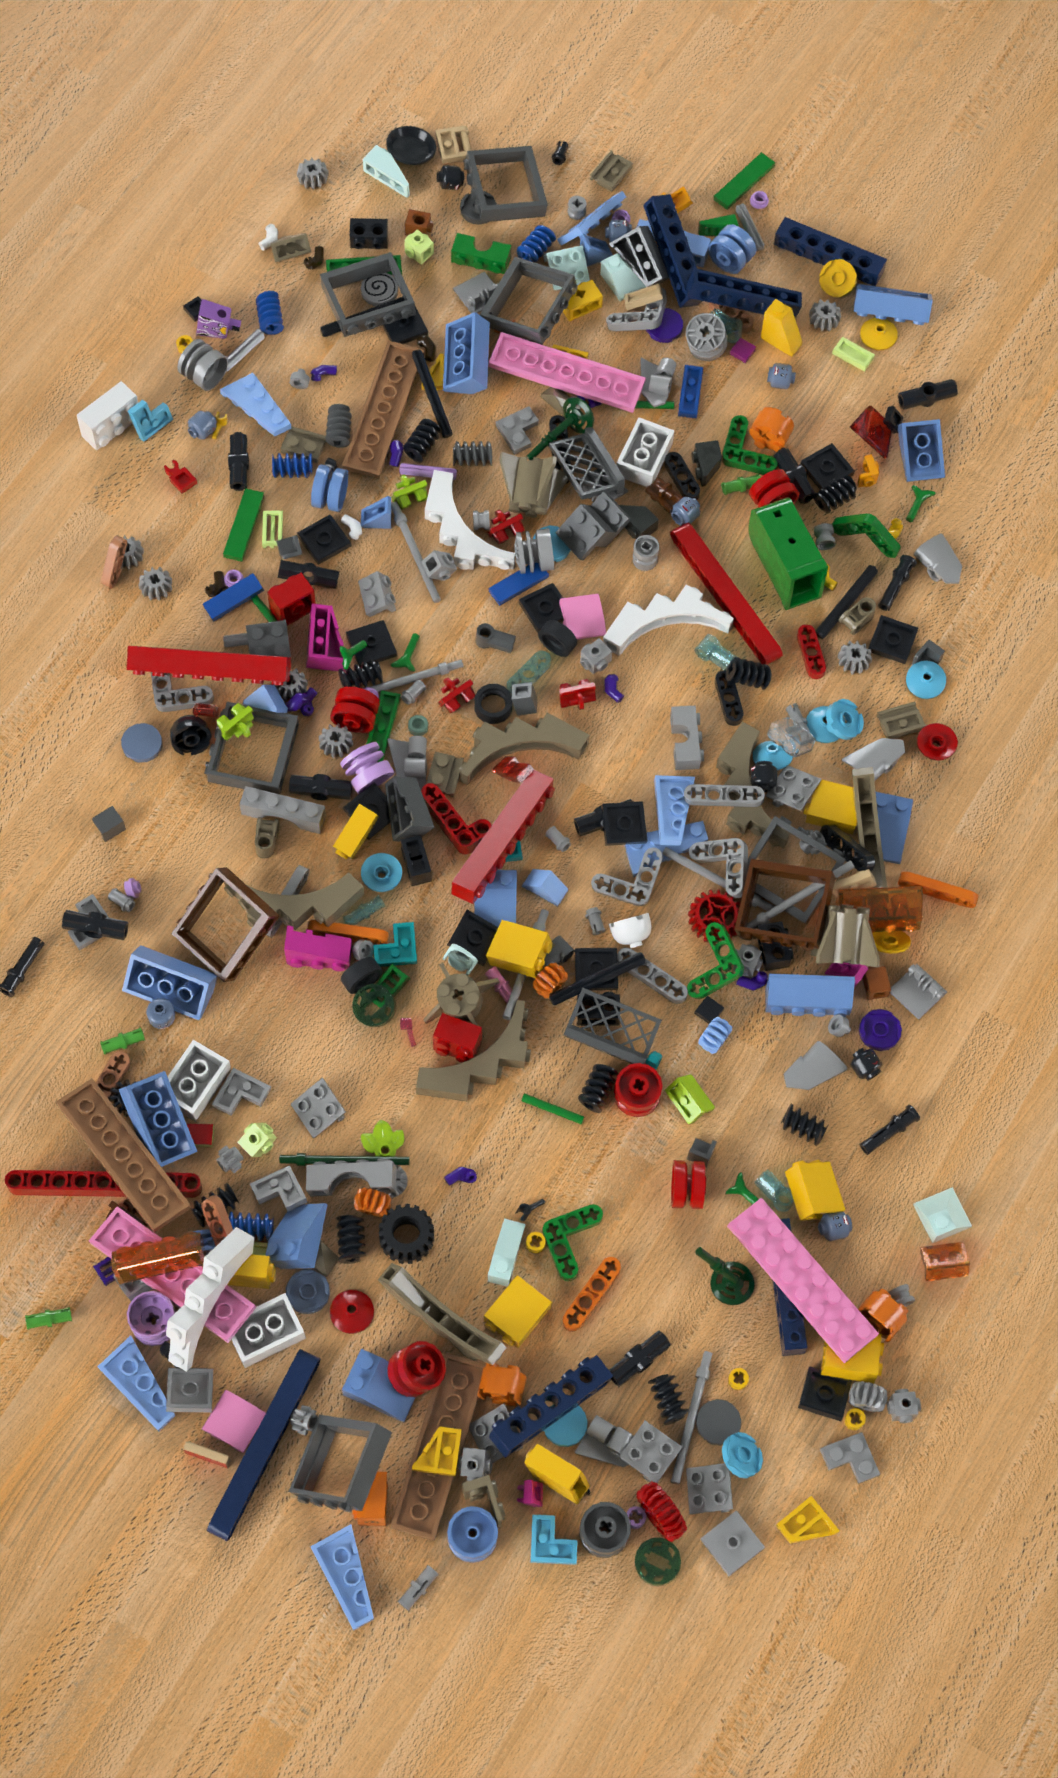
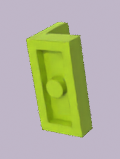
[664,1074,715,1124]

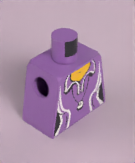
[196,299,241,339]

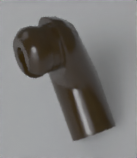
[304,246,324,270]
[417,335,436,362]
[205,571,225,597]

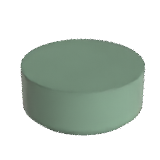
[408,715,428,736]

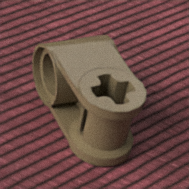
[839,597,876,635]
[255,817,279,858]

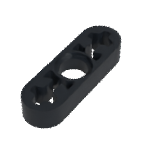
[665,452,700,500]
[715,670,744,726]

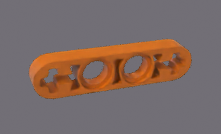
[898,871,979,908]
[307,920,389,945]
[563,1257,621,1332]

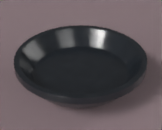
[386,126,436,165]

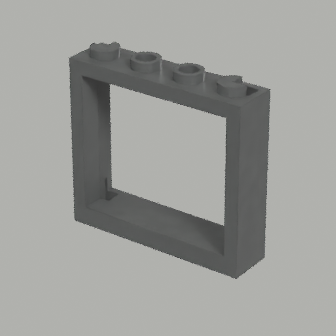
[463,146,548,222]
[320,252,416,337]
[480,257,578,345]
[204,702,299,794]
[735,816,847,925]
[288,1415,392,1513]

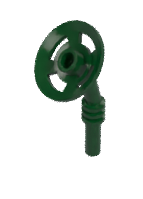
[526,397,594,460]
[695,1247,754,1305]

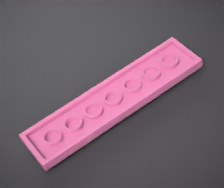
[488,332,646,413]
[727,1198,879,1363]
[89,1207,256,1343]

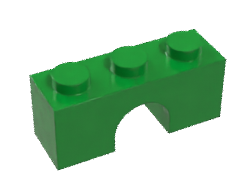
[451,233,511,274]

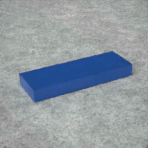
[678,365,704,419]
[489,563,549,606]
[203,573,264,622]

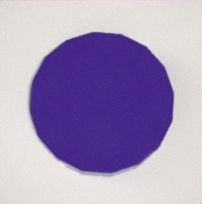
[646,308,683,343]
[859,1009,902,1051]

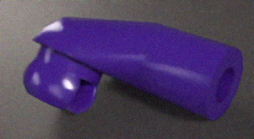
[310,365,337,381]
[389,440,403,467]
[284,693,308,712]
[444,1167,477,1186]

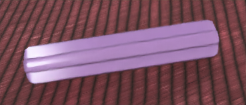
[399,463,457,480]

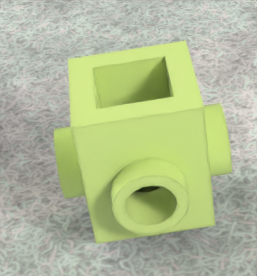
[404,230,434,265]
[238,1123,277,1157]

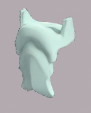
[443,944,478,976]

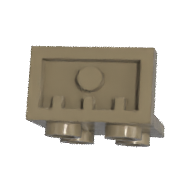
[462,1475,505,1528]

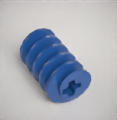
[517,225,556,262]
[256,291,284,335]
[272,453,312,478]
[229,1212,274,1242]

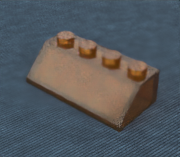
[836,886,923,933]
[111,1231,206,1284]

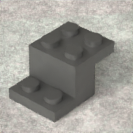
[555,491,631,560]

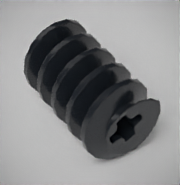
[403,419,442,463]
[813,475,856,514]
[725,657,772,690]
[338,659,383,688]
[578,1064,619,1113]
[781,1103,829,1146]
[191,1183,239,1228]
[336,1215,366,1264]
[648,1374,689,1425]

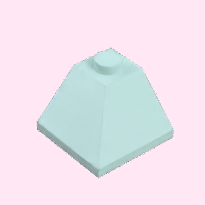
[600,253,646,301]
[913,1187,972,1244]

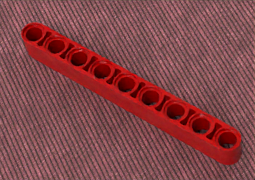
[670,522,783,665]
[4,1170,202,1198]

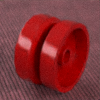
[749,469,800,507]
[330,687,380,733]
[614,1063,663,1117]
[671,1160,706,1209]
[387,1341,446,1397]

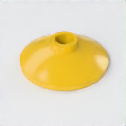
[860,318,898,350]
[872,928,911,954]

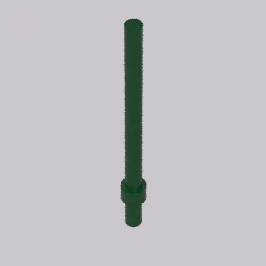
[279,1153,410,1166]

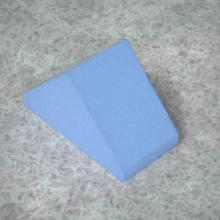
[522,869,568,907]

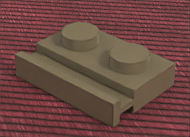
[590,151,633,192]
[280,426,326,463]
[877,702,926,739]
[426,752,464,797]

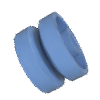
[708,225,756,274]
[311,464,349,512]
[447,1506,498,1563]

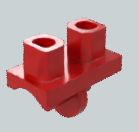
[487,509,525,545]
[437,677,476,713]
[559,679,596,710]

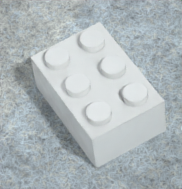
[77,381,138,451]
[616,417,674,487]
[168,1040,231,1122]
[231,1293,306,1368]

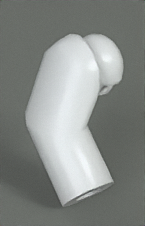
[258,224,278,251]
[341,514,362,540]

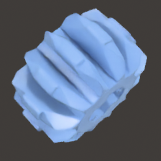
[698,1017,732,1054]

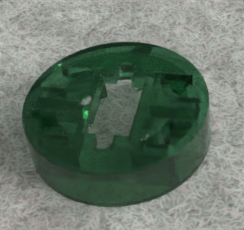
[352,984,396,1028]
[635,1538,681,1586]

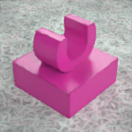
[517,1480,543,1507]

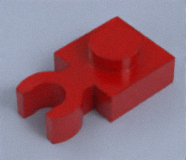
[164,459,197,494]

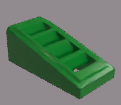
[698,214,739,236]
[366,964,411,1010]

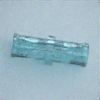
[343,895,385,925]

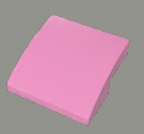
[559,594,606,640]
[202,1390,266,1453]

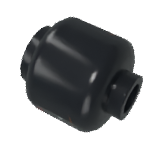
[436,165,464,190]
[750,761,777,793]
[850,1048,882,1081]

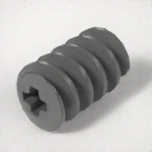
[325,404,352,448]
[453,441,492,466]

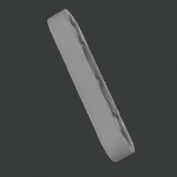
[684,784,765,807]
[266,865,310,938]
[617,948,688,1004]

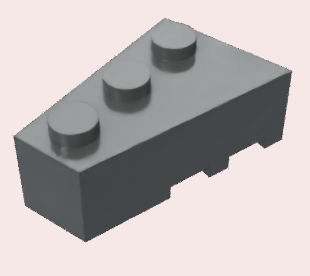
[609,226,669,287]
[385,776,434,842]

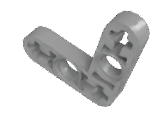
[606,288,667,331]
[151,672,214,712]
[689,838,748,898]
[591,847,663,906]

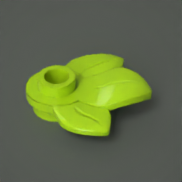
[361,1120,404,1156]

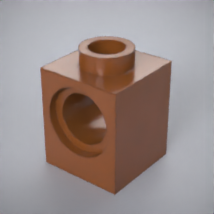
[405,209,434,236]
[862,966,891,1000]

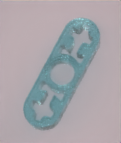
[506,651,551,696]

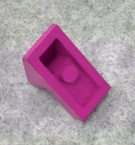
[824,962,868,988]

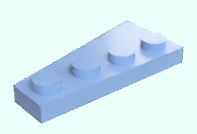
[557,191,626,245]
[220,373,292,436]
[654,775,695,845]
[624,821,708,878]
[97,1335,176,1431]
[310,1524,374,1631]

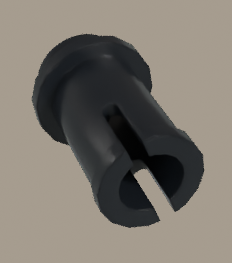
[552,141,569,165]

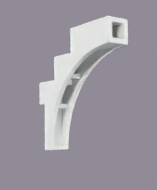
[425,470,515,570]
[603,585,734,656]
[166,1227,255,1372]

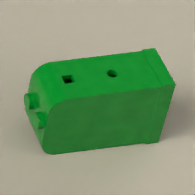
[748,497,828,610]

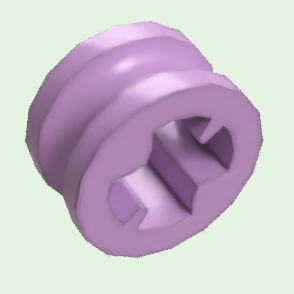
[627,1506,646,1529]

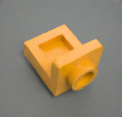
[661,186,693,214]
[857,454,879,487]

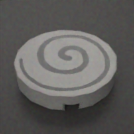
[361,273,398,306]

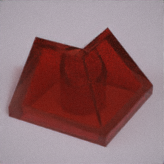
[850,405,892,459]

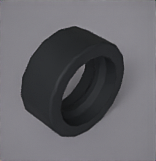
[538,620,577,657]
[474,684,512,724]
[341,957,382,994]

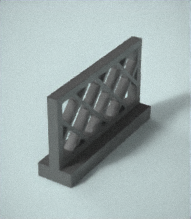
[549,427,625,500]
[563,988,662,1064]

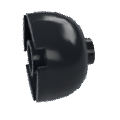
[170,715,212,755]

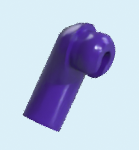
[604,674,624,703]
[300,687,318,716]
[736,971,768,991]

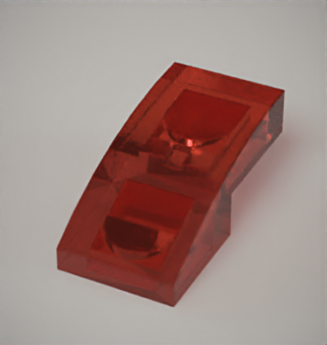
[192,703,219,718]
[492,756,534,784]

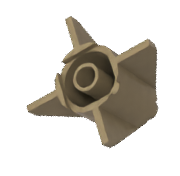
[500,452,568,518]
[811,904,880,967]
[423,963,500,1038]

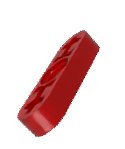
[797,624,826,679]

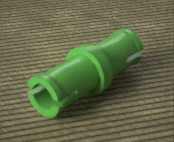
[721,474,761,495]
[100,1027,145,1054]
[25,1307,72,1330]

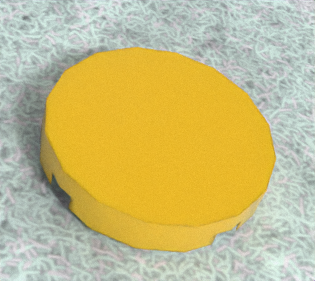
[819,259,857,298]

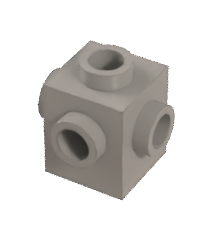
[421,550,457,581]
[580,638,612,674]
[732,944,763,978]
[887,1389,921,1423]
[458,1448,493,1481]

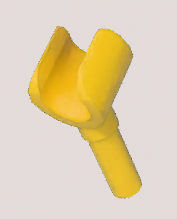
[212,411,227,439]

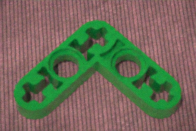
[722,415,777,475]
[831,513,901,558]
[687,922,744,999]
[542,1204,603,1281]

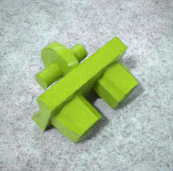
[391,474,428,510]
[217,703,254,741]

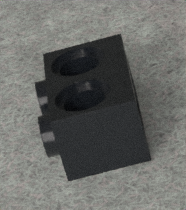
[350,218,388,249]
[401,835,432,886]
[757,921,794,971]
[577,992,620,1026]

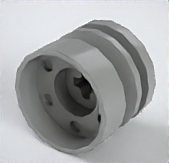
[686,313,728,361]
[177,339,229,391]
[514,528,554,574]

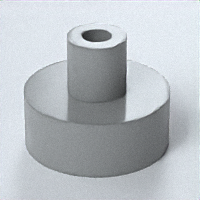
[289,369,310,389]
[352,939,374,960]
[828,1014,851,1037]

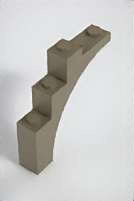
[459,713,590,785]
[716,721,790,849]
[852,767,889,905]
[224,873,364,930]
[416,1000,531,1102]
[378,1263,507,1365]

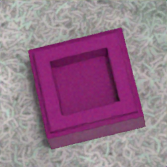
[730,338,756,363]

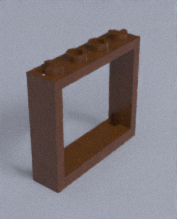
[735,859,836,951]
[171,867,280,982]

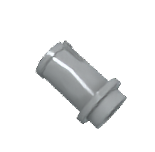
[401,680,426,705]
[545,826,571,852]
[108,888,136,912]
[585,907,606,935]

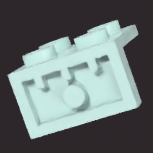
[543,245,590,290]

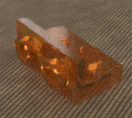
[920,1242,970,1281]

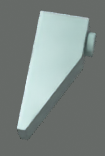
[363,145,410,198]
[488,1219,526,1287]

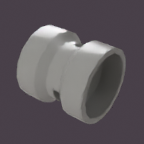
[814,523,836,550]

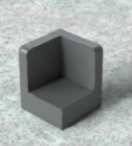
[276,535,302,560]
[912,640,945,665]
[511,682,538,715]
[92,806,126,842]
[687,1138,717,1168]

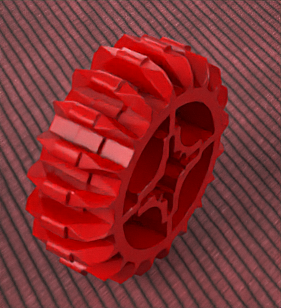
[688,889,741,942]
[636,1481,687,1542]

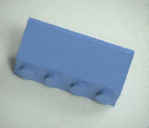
[853,283,933,325]
[443,312,490,394]
[122,945,217,1020]
[765,974,855,1017]
[119,1071,198,1167]

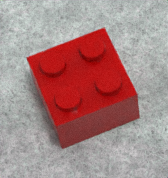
[267,572,316,626]
[433,1013,482,1063]

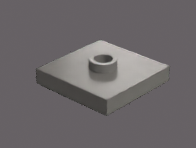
[166,1368,213,1413]
[700,1510,765,1576]

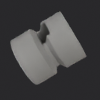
[632,535,659,571]

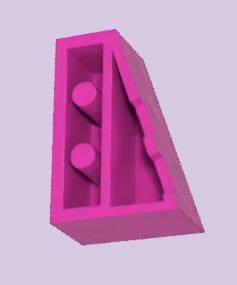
[306,603,346,672]
[284,925,352,971]

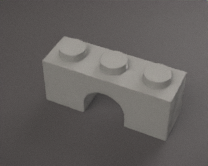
[670,706,704,770]

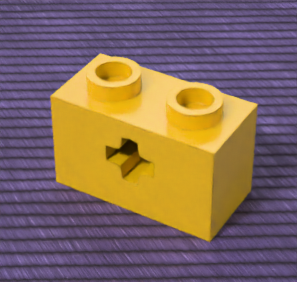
[563,280,603,322]

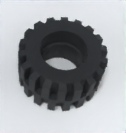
[379,1204,434,1264]

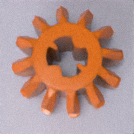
[533,963,568,998]
[354,1188,392,1217]

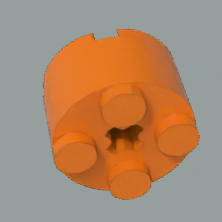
[749,407,794,452]
[858,1289,908,1342]
[477,1363,527,1407]

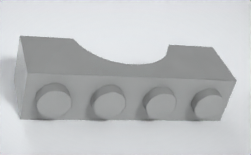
[239,786,326,834]
[306,1158,397,1197]

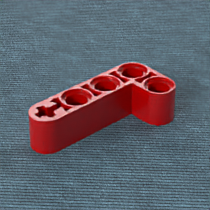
[421,783,492,855]

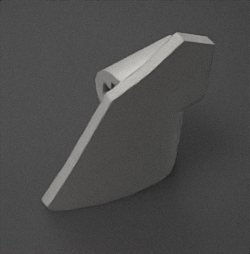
[640,357,676,407]
[914,534,962,584]
[388,736,427,790]
[842,738,905,780]
[784,1041,847,1090]
[575,1415,634,1467]

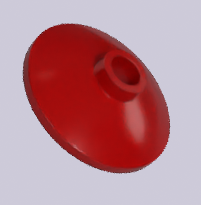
[917,723,958,761]
[330,1290,374,1334]

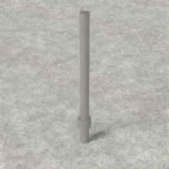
[391,502,441,603]
[371,659,464,693]
[662,847,775,911]
[747,860,855,929]
[503,909,549,1020]
[671,1351,713,1484]

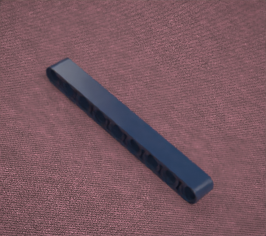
[207,1349,321,1541]

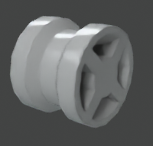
[568,196,587,220]
[473,510,490,530]
[889,1284,916,1307]

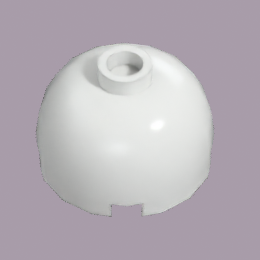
[609,913,652,948]

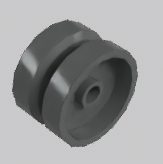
[579,1502,631,1558]

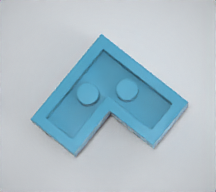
[128,399,173,441]
[530,1515,577,1565]

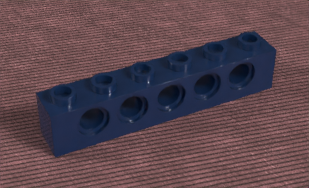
[643,194,702,308]
[774,217,887,286]
[687,268,802,318]
[772,1218,807,1356]
[489,1355,613,1458]

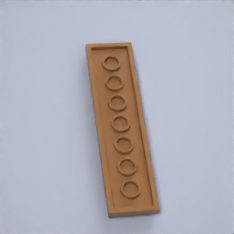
[342,340,425,479]
[56,1079,191,1233]
[390,1353,485,1542]

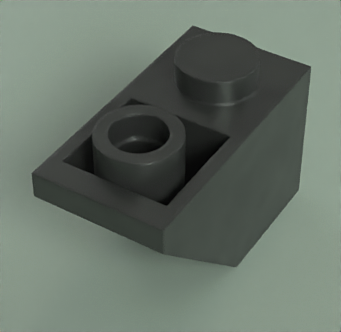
[691,440,722,486]
[619,505,659,539]

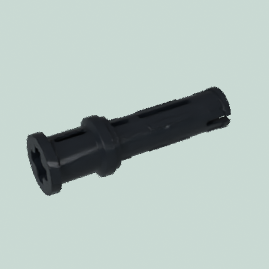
[878,555,917,611]
[0,937,45,997]
[859,1104,920,1155]

